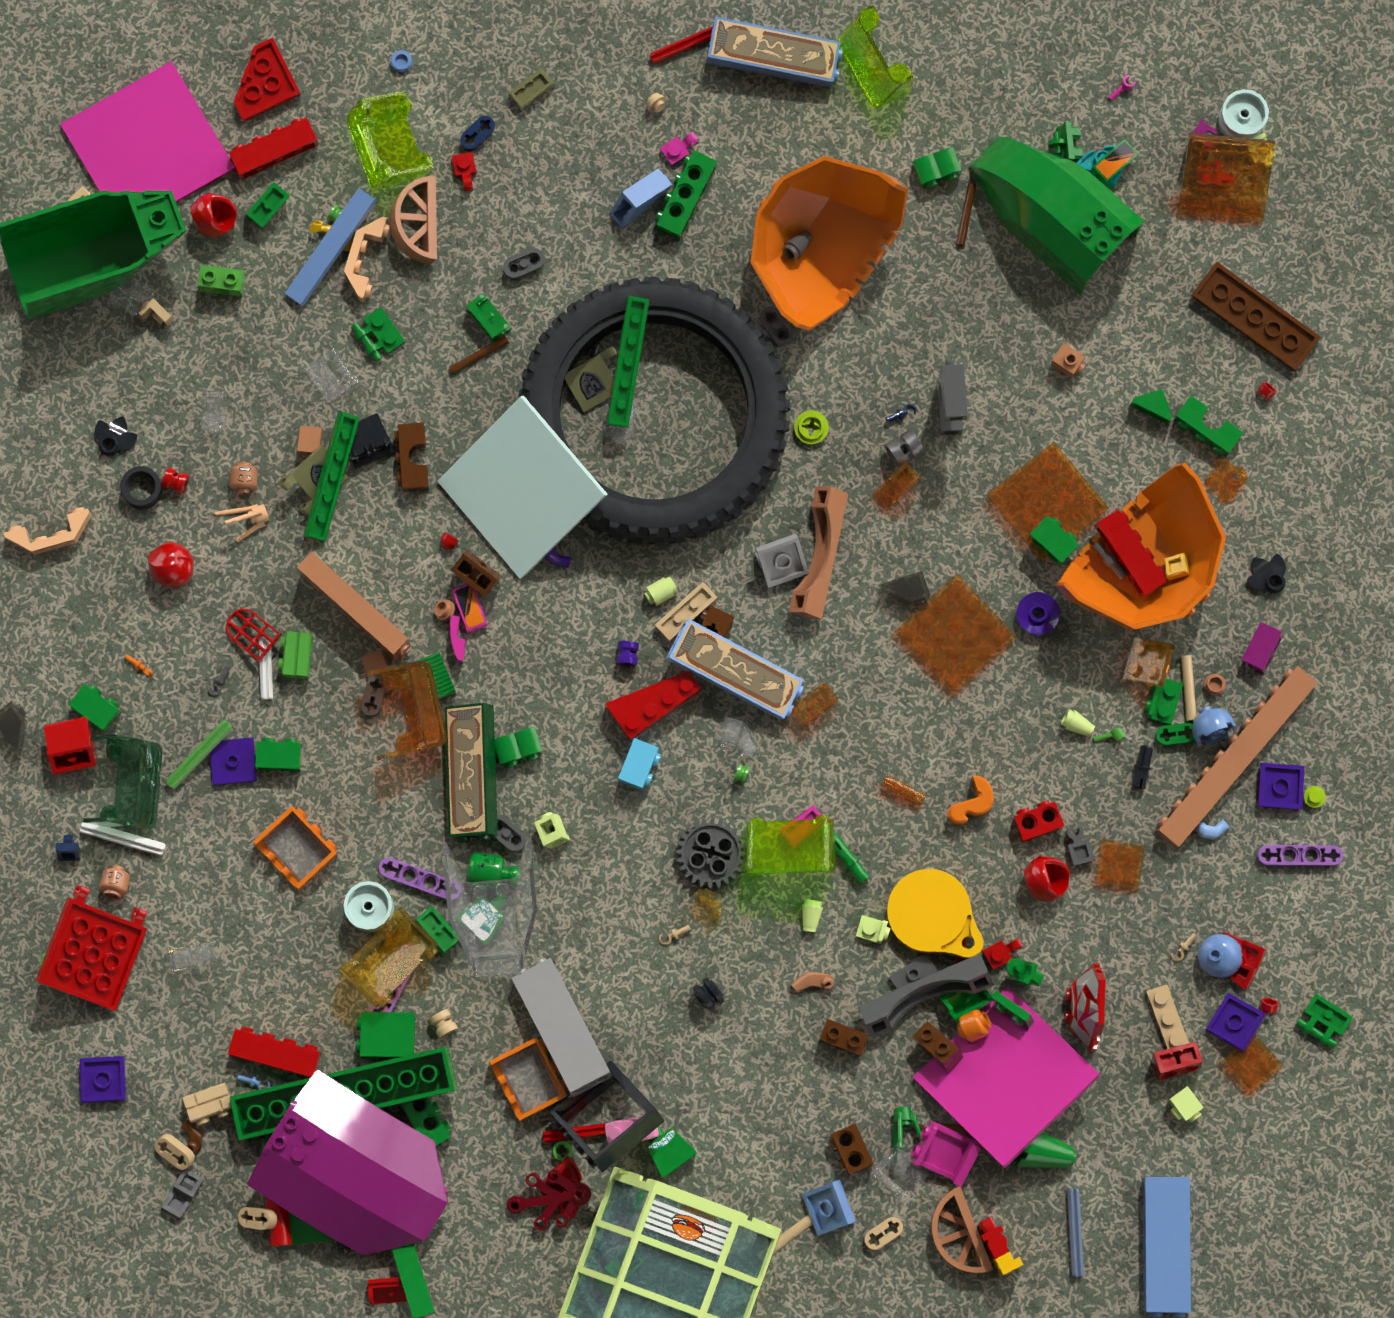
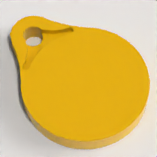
[887,869,984,959]

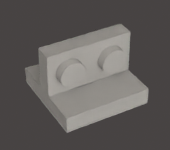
[755,534,809,588]

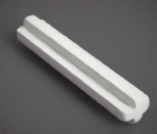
[259,636,273,700]

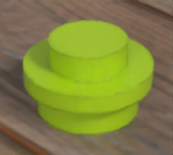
[1303,786,1326,808]

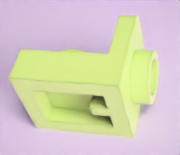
[855,915,890,944]

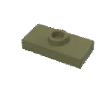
[508,68,555,112]

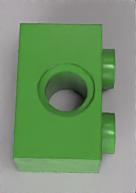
[197,265,246,297]

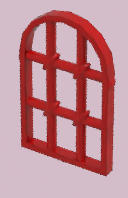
[226,608,282,662]

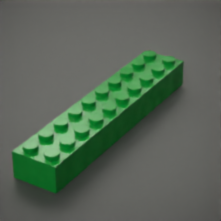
[230,1047,459,1140]

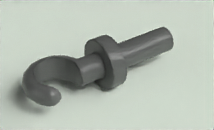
[208,666,230,697]

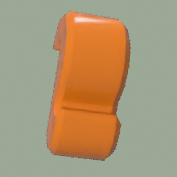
[947,776,994,825]

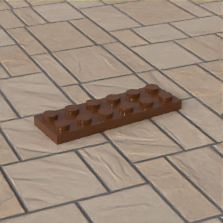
[1191,262,1321,372]

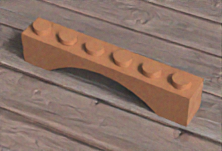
[789,486,848,619]

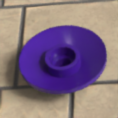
[1016,592,1060,635]

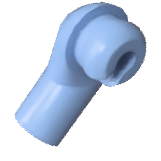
[1196,820,1229,840]

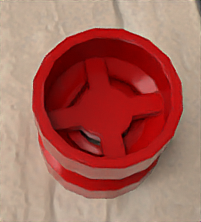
[161,467,190,495]

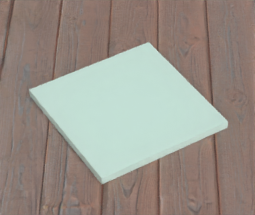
[437,396,608,579]

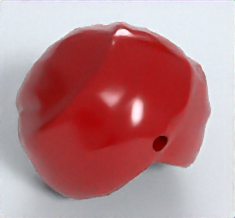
[191,193,237,238]
[148,542,194,588]
[1024,856,1070,902]

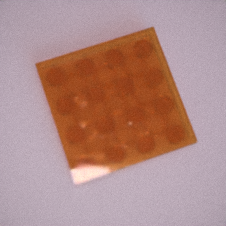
[1178,133,1276,222]
[987,442,1109,562]
[894,574,1017,695]

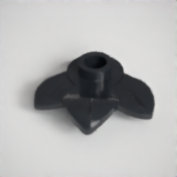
[94,416,138,457]
[1247,553,1286,594]

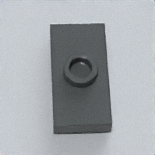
[889,953,938,990]

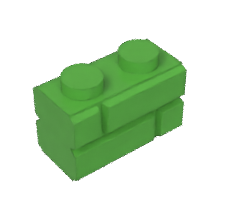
[278,631,313,679]

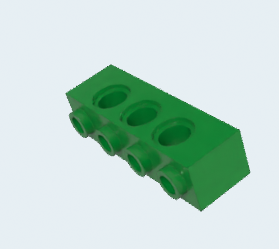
[655,150,717,241]
[401,1097,453,1147]

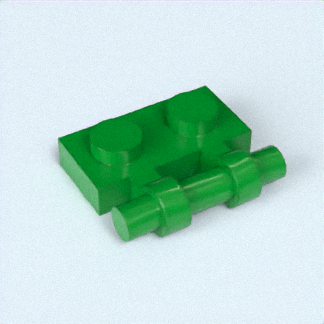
[351,307,406,362]
[1295,993,1353,1049]

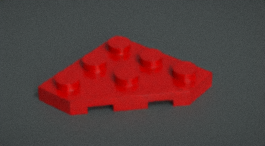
[233,37,301,122]

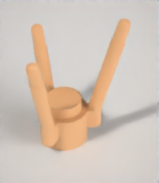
[214,504,269,542]

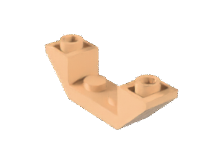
[344,217,390,303]
[4,507,92,555]

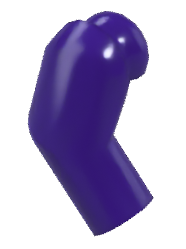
[544,547,571,568]

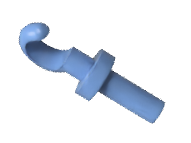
[237,1074,271,1090]

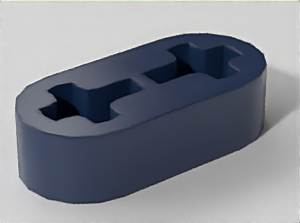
[460,116,495,151]

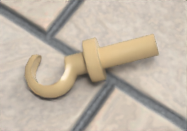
[659,925,691,946]
[1171,933,1197,962]

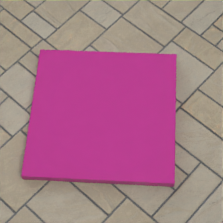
[60,61,236,203]
[913,986,1100,1169]

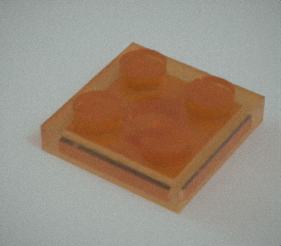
[1123,637,1175,687]
[1095,839,1145,890]
[1221,1034,1283,1095]

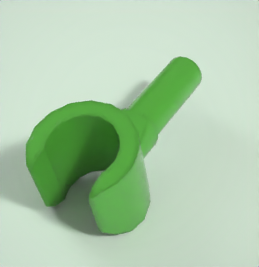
[1093,728,1125,742]

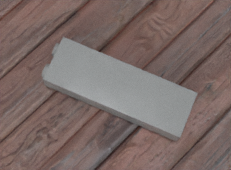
[511,958,612,1097]

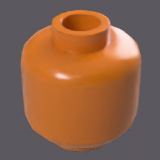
[957,1010,991,1042]

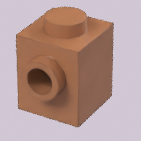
[1050,343,1085,379]

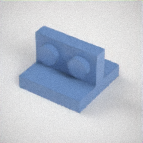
[802,1180,856,1236]

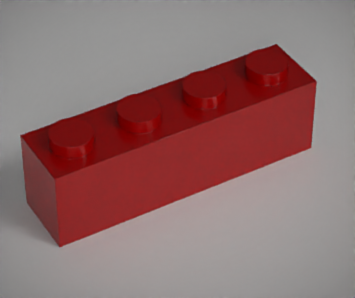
[229,117,319,180]
[1094,509,1167,597]
[228,1026,322,1078]

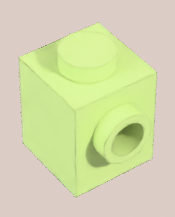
[1167,1086,1204,1122]

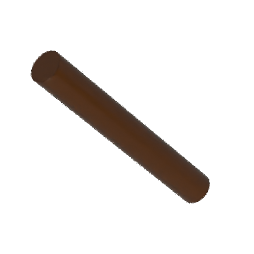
[956,183,976,247]
[449,336,509,374]

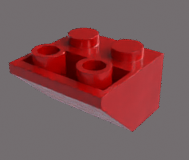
[44,716,98,775]

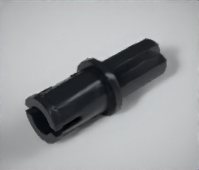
[1132,745,1153,789]

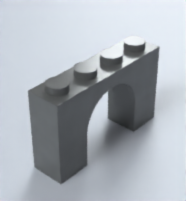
[936,361,968,435]

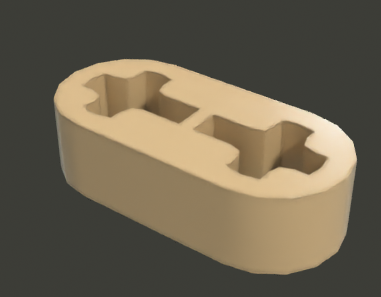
[154,1134,195,1170]
[238,1207,277,1230]
[864,1217,903,1250]

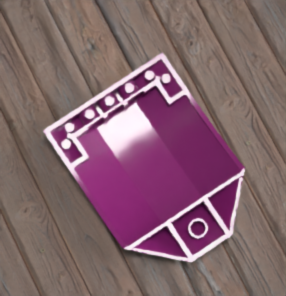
[247,1069,449,1255]

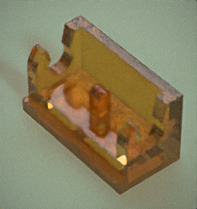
[791,682,839,728]

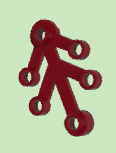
[507,1169,592,1231]

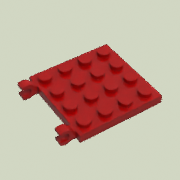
[35,885,147,1011]

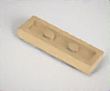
[655,582,718,642]
[1146,984,1189,1049]

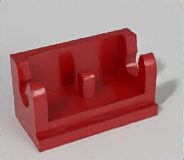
[367,1277,408,1305]

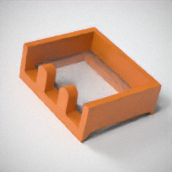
[253,806,338,892]
[489,1037,568,1122]

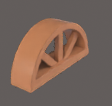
[389,176,437,264]
[931,1186,993,1273]

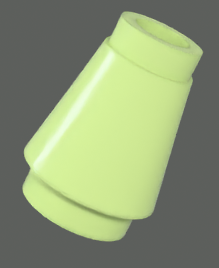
[1061,709,1095,737]
[802,899,823,932]

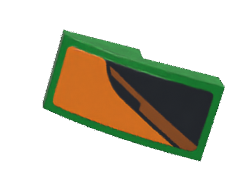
[1091,139,1139,184]

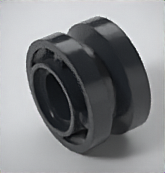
[692,977,725,1012]

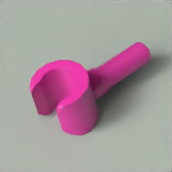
[1108,75,1136,101]

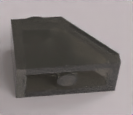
[880,571,931,607]
[0,701,27,754]

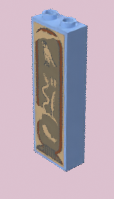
[665,619,803,720]

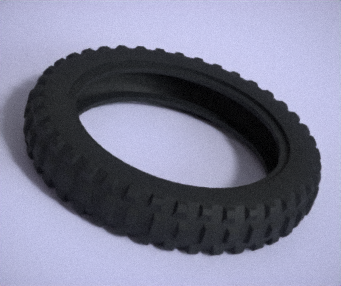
[518,276,790,546]

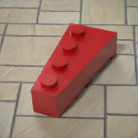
[605,671,701,742]

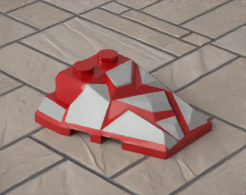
[1065,963,1106,1053]

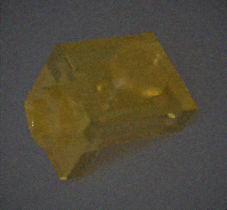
[694,888,723,922]

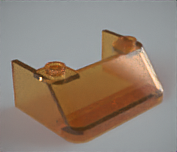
[359,661,447,761]

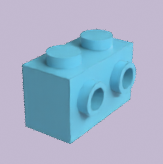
[618,738,661,791]

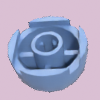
[1192,706,1237,747]
[1198,934,1243,978]

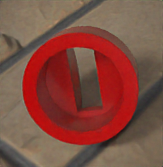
[1257,381,1277,400]
[440,532,459,550]
[1260,998,1279,1016]

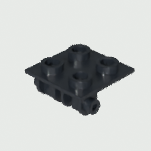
[349,413,395,469]

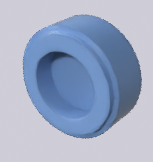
[391,50,412,73]

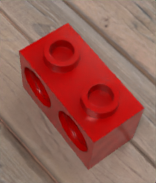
[1013,800,1065,843]
[1151,1042,1203,1081]

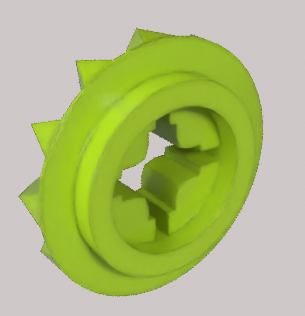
[794,410,829,445]

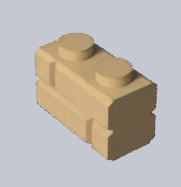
[183,1083,232,1126]

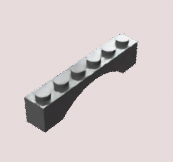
[859,954,994,1038]

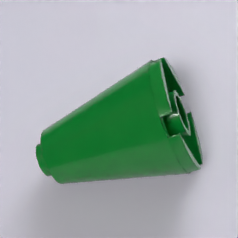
[1013,1132,1076,1168]

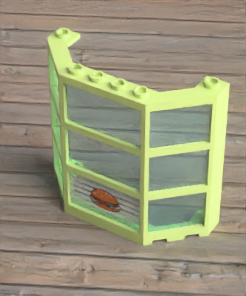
[558,1166,781,1318]

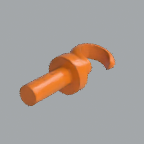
[124,654,154,676]

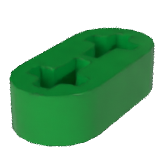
[1155,723,1195,746]

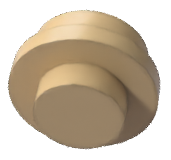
[646,93,666,113]

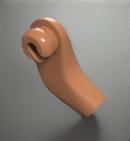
[791,971,834,993]

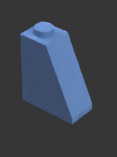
[609,169,672,229]

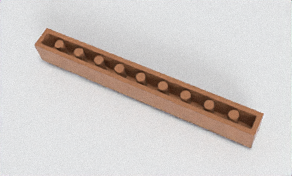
[1156,666,1318,849]

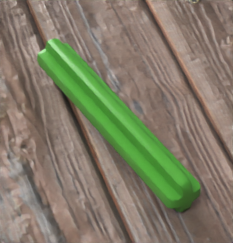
[165,720,232,789]

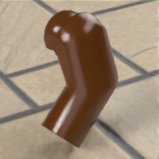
[181,1120,203,1153]

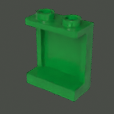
[356,1012,415,1058]

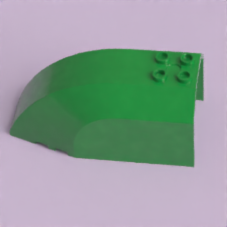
[969,136,1144,296]
[0,191,186,320]

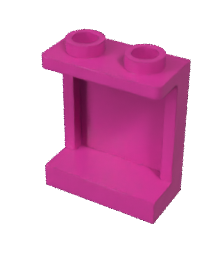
[910,1120,981,1187]

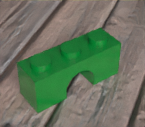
[1174,395,1244,457]

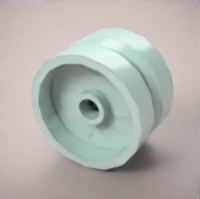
[1218,89,1269,143]
[344,881,394,933]

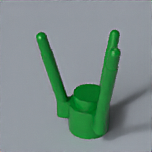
[892,1107,921,1162]

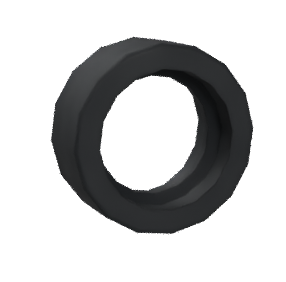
[120,466,163,509]

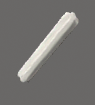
[80,821,165,856]

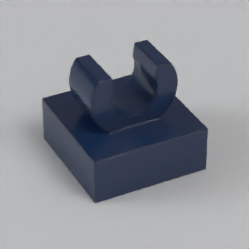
[56,835,81,861]

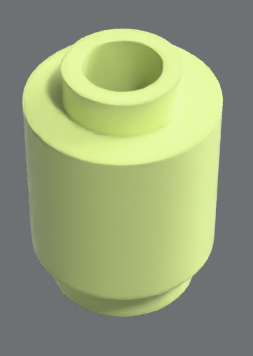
[644,576,678,606]

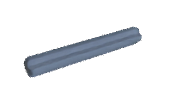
[1067,1188,1084,1277]

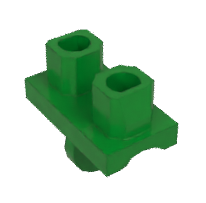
[1047,122,1083,161]
[1006,958,1045,987]

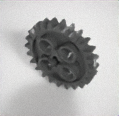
[676,817,747,889]

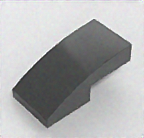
[161,1169,204,1220]

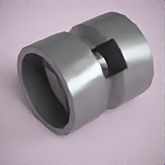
[884,429,925,468]

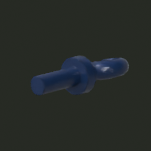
[885,404,917,422]

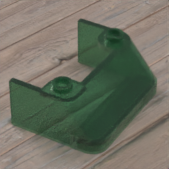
[83,734,162,830]

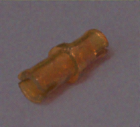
[881,774,926,806]

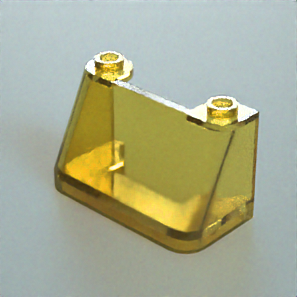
[338,906,439,1008]

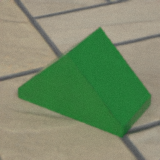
[1130,389,1172,425]

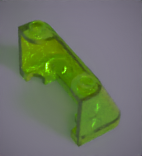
[837,5,914,108]
[347,90,434,190]
[744,815,836,876]

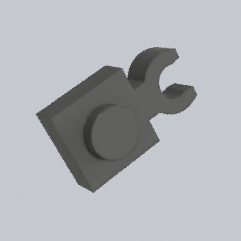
[1066,825,1095,867]

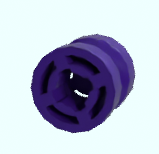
[616,641,639,666]

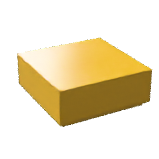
[1164,553,1189,581]

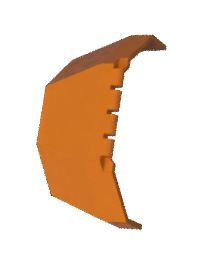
[750,156,908,331]
[1056,462,1226,630]

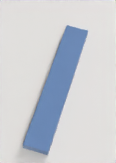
[285,188,377,306]

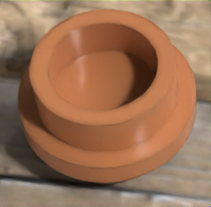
[434,600,455,621]
[1204,674,1226,696]

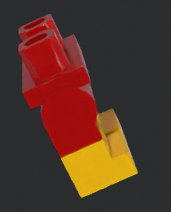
[977,1217,1023,1277]

